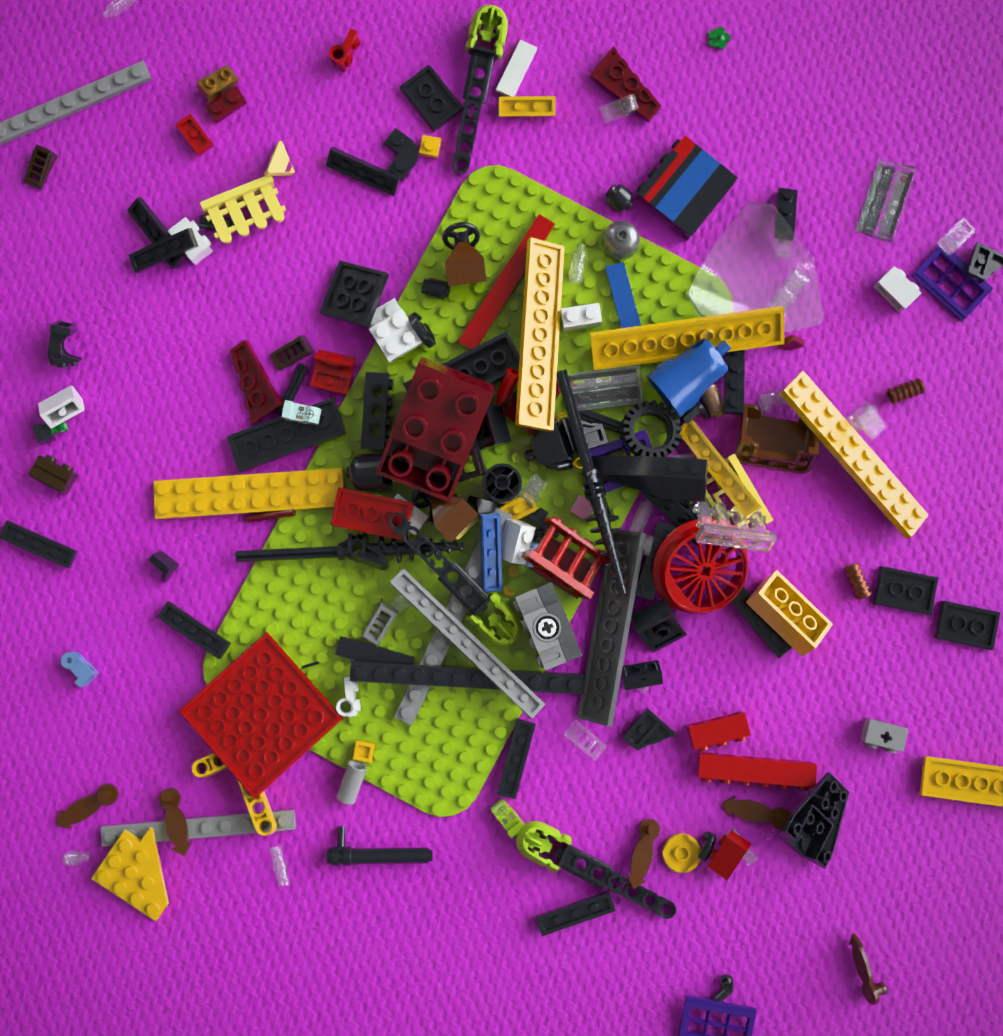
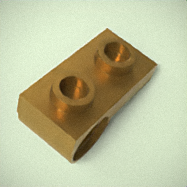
[196,65,239,103]

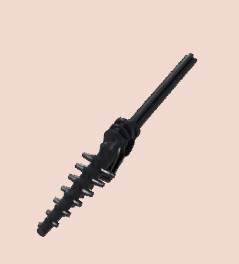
[557,369,627,594]
[235,533,464,570]

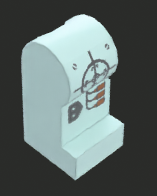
[282,400,322,425]

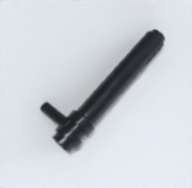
[327,826,433,866]

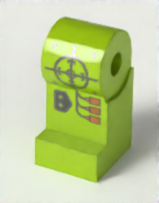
[490,798,525,838]

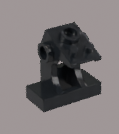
[47,320,82,368]

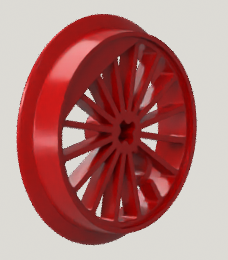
[653,518,748,613]

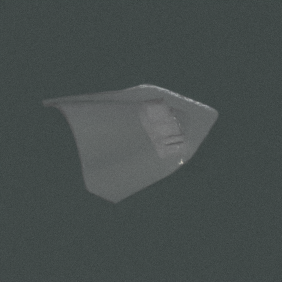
[687,202,824,333]

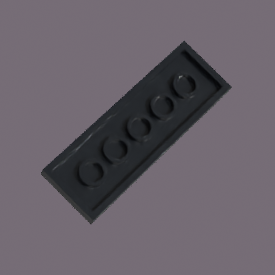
[227,397,347,473]

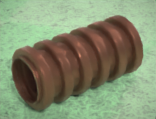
[887,378,925,404]
[843,563,872,600]

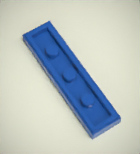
[605,262,641,328]
[479,513,502,592]

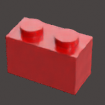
[707,830,751,881]

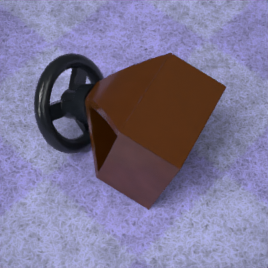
[442,222,487,286]
[411,489,479,542]

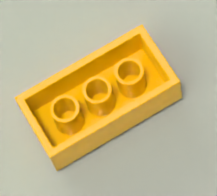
[746,570,833,657]

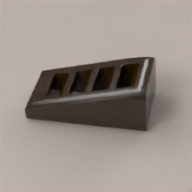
[24,144,58,190]
[270,335,314,371]

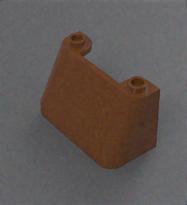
[735,403,819,474]

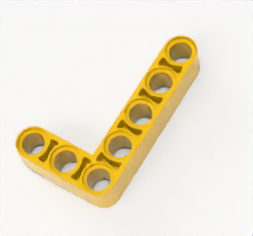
[192,753,277,836]

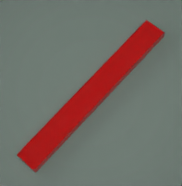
[458,214,555,350]

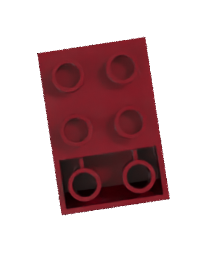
[376,357,495,502]

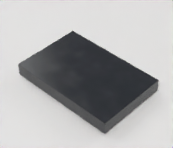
[400,65,463,132]
[873,566,938,615]
[934,601,1000,650]

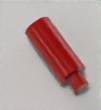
[496,368,519,406]

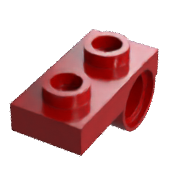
[329,28,360,72]

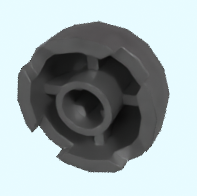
[602,221,640,261]

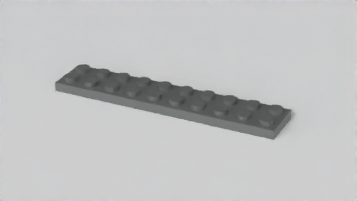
[577,528,646,727]

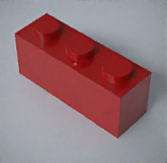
[686,711,751,752]

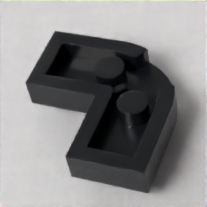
[384,128,418,182]

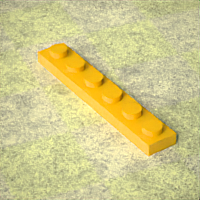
[679,420,762,519]

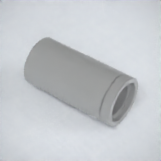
[337,760,367,805]

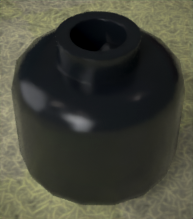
[605,184,633,213]

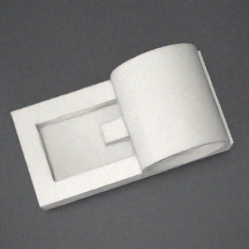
[336,676,361,717]

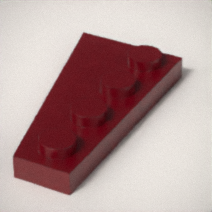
[590,46,661,123]
[230,340,283,425]

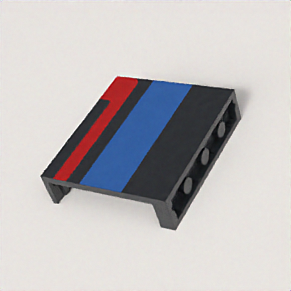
[635,135,738,241]

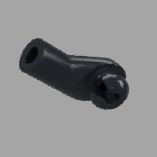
[698,831,717,861]
[713,974,733,1001]

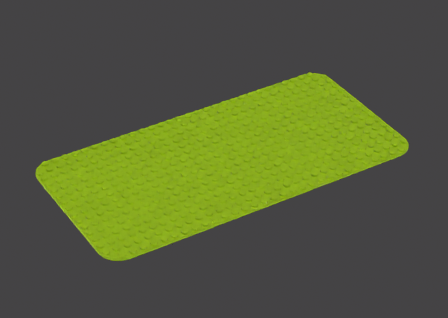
[203,165,733,817]

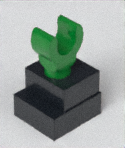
[32,421,69,445]

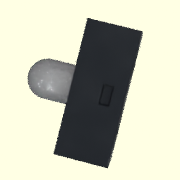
[621,660,663,693]

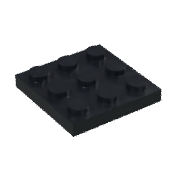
[319,260,389,328]

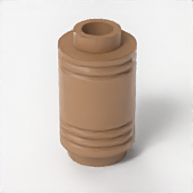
[701,384,725,418]

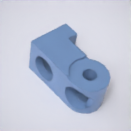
[61,652,99,687]

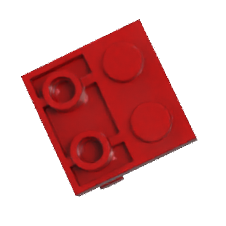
[310,349,357,396]

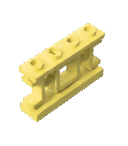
[702,454,773,544]

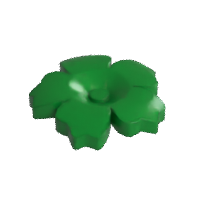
[708,26,731,50]

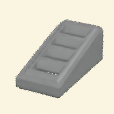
[362,601,399,646]

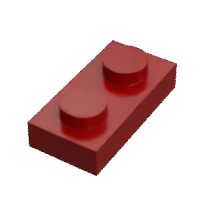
[175,113,214,156]

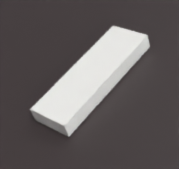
[496,40,537,97]

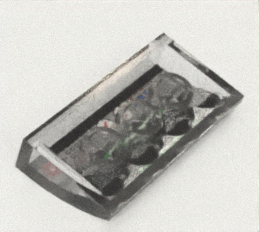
[855,159,917,243]
[568,365,644,411]

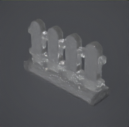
[693,501,777,552]

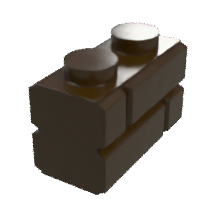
[28,454,78,494]

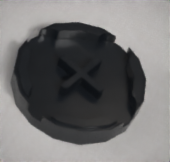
[408,312,436,348]

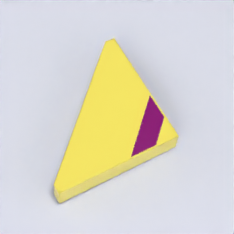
[264,141,295,176]

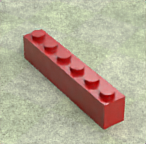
[696,752,817,791]

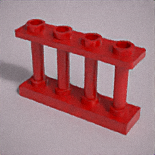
[522,516,610,600]

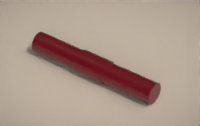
[246,509,296,523]

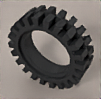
[619,400,682,457]

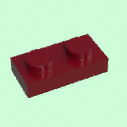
[205,85,247,124]

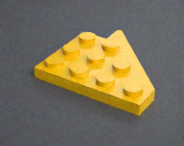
[91,827,169,921]

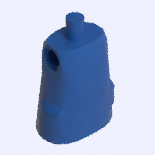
[646,338,731,418]

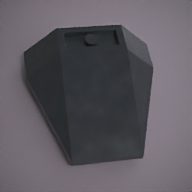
[778,772,849,869]

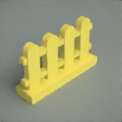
[200,176,286,244]

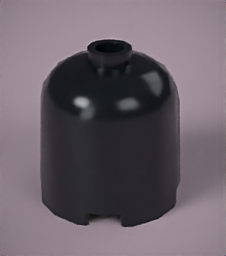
[346,453,393,491]

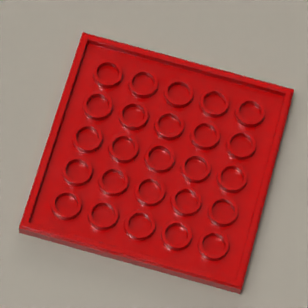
[179,632,344,799]

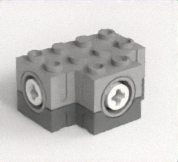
[513,582,582,671]

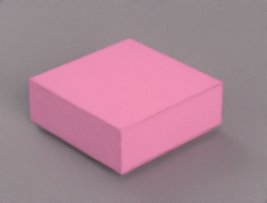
[570,495,593,520]

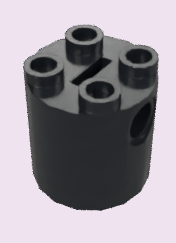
[483,463,522,506]

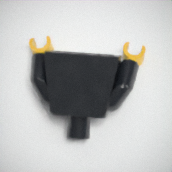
[524,412,582,472]

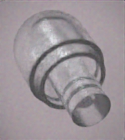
[62,850,90,867]

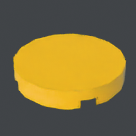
[662,833,701,873]

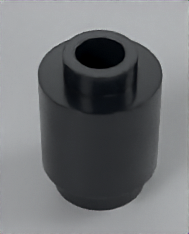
[421,278,451,300]

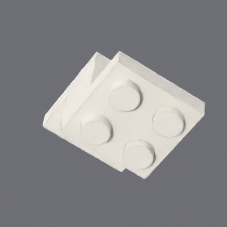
[368,298,423,363]

